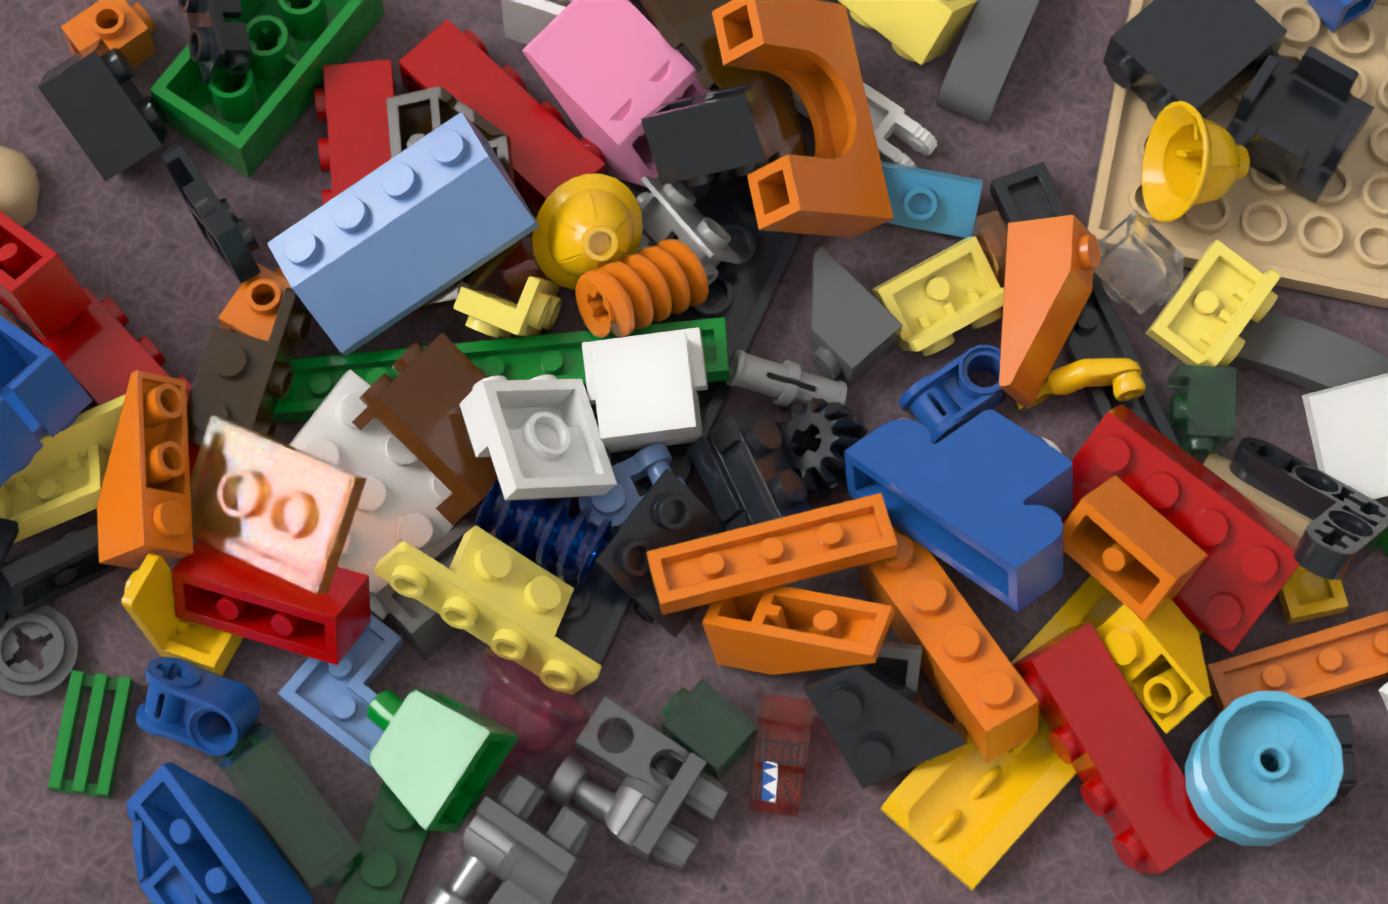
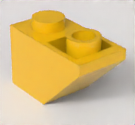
[1096,600,1211,734]

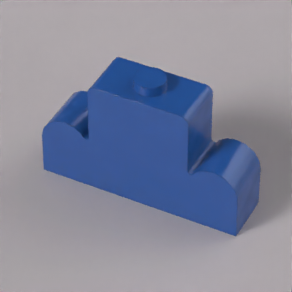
[844,410,1073,612]

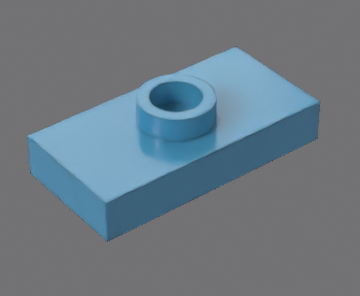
[881,161,983,238]

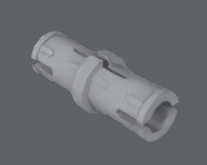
[726,349,847,408]

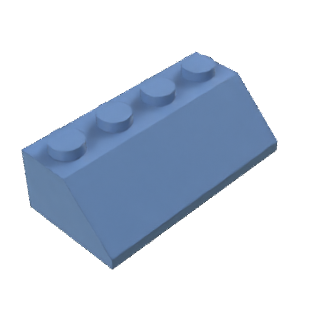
[267,112,540,357]

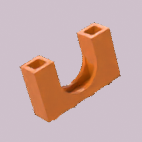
[712,0,894,238]

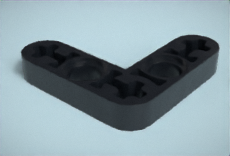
[1229,437,1388,580]

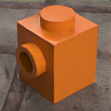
[61,0,157,68]
[218,262,292,341]

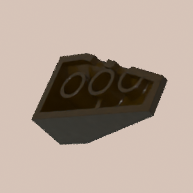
[639,0,808,164]

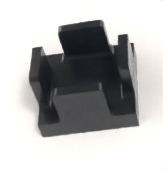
[1225,46,1374,203]

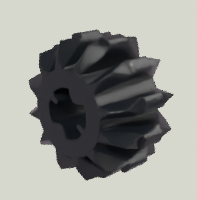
[775,397,869,500]

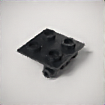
[593,469,727,638]

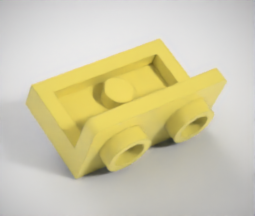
[871,236,1004,356]
[1146,239,1282,375]
[453,276,563,338]

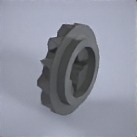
[0,605,81,700]

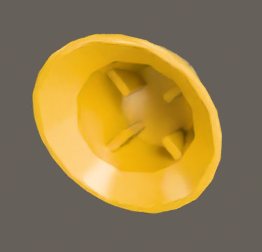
[1141,101,1250,222]
[532,174,643,290]

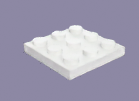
[238,370,456,620]

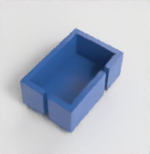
[0,316,93,487]

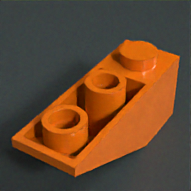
[97,370,193,569]

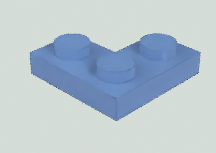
[278,614,404,772]

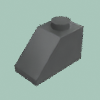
[809,247,903,388]

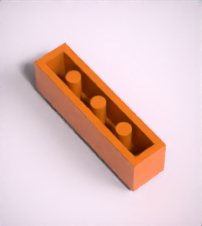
[857,526,1039,763]

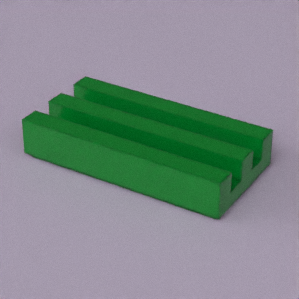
[48,670,134,799]

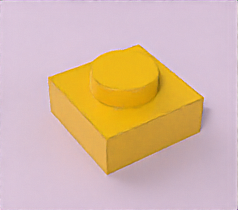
[1278,565,1349,625]

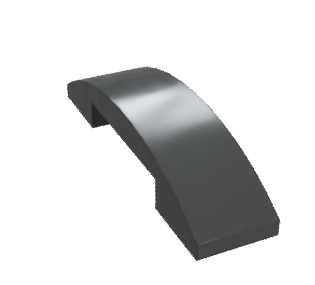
[1228,311,1388,392]

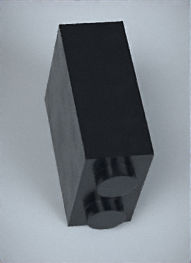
[1103,0,1287,120]

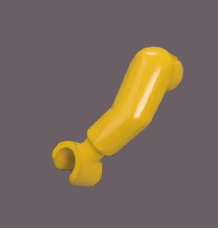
[1016,358,1146,410]

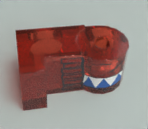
[749,694,815,817]

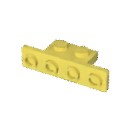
[0,394,126,543]
[374,525,602,695]

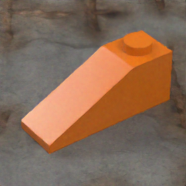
[999,215,1100,406]
[702,585,894,675]

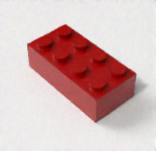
[1061,404,1301,653]

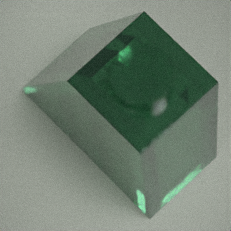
[210,721,362,889]

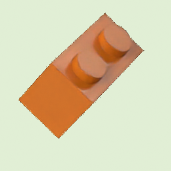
[1063,475,1208,621]

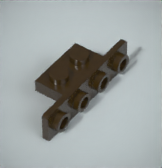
[187,287,312,523]

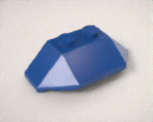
[126,762,313,904]

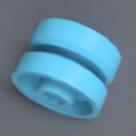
[1185,691,1344,846]

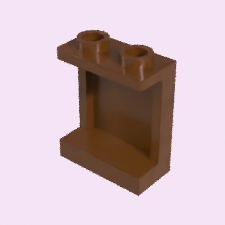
[352,333,499,525]

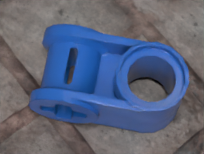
[898,345,1006,444]
[135,657,260,756]

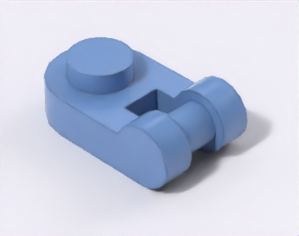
[578,443,687,535]

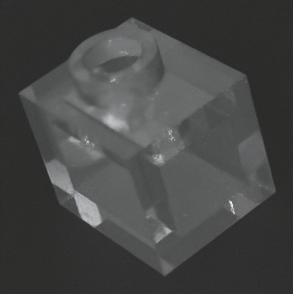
[1093,209,1184,315]

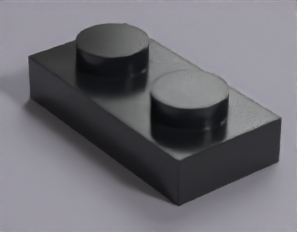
[0,522,119,619]

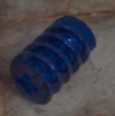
[474,478,612,585]

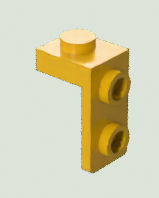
[122,552,244,677]

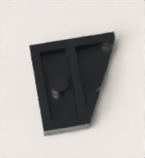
[159,143,261,284]
[804,663,968,789]

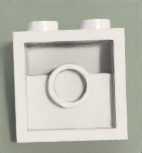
[459,375,617,500]

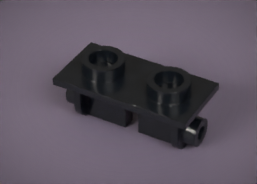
[178,0,254,84]

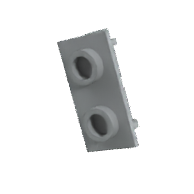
[636,176,742,285]

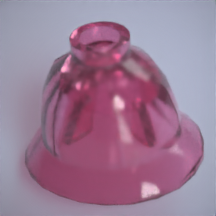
[478,648,591,770]

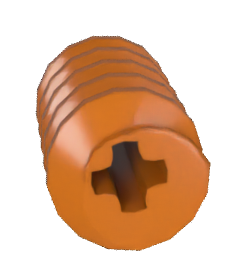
[575,239,709,338]

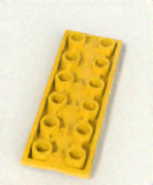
[880,575,1204,891]

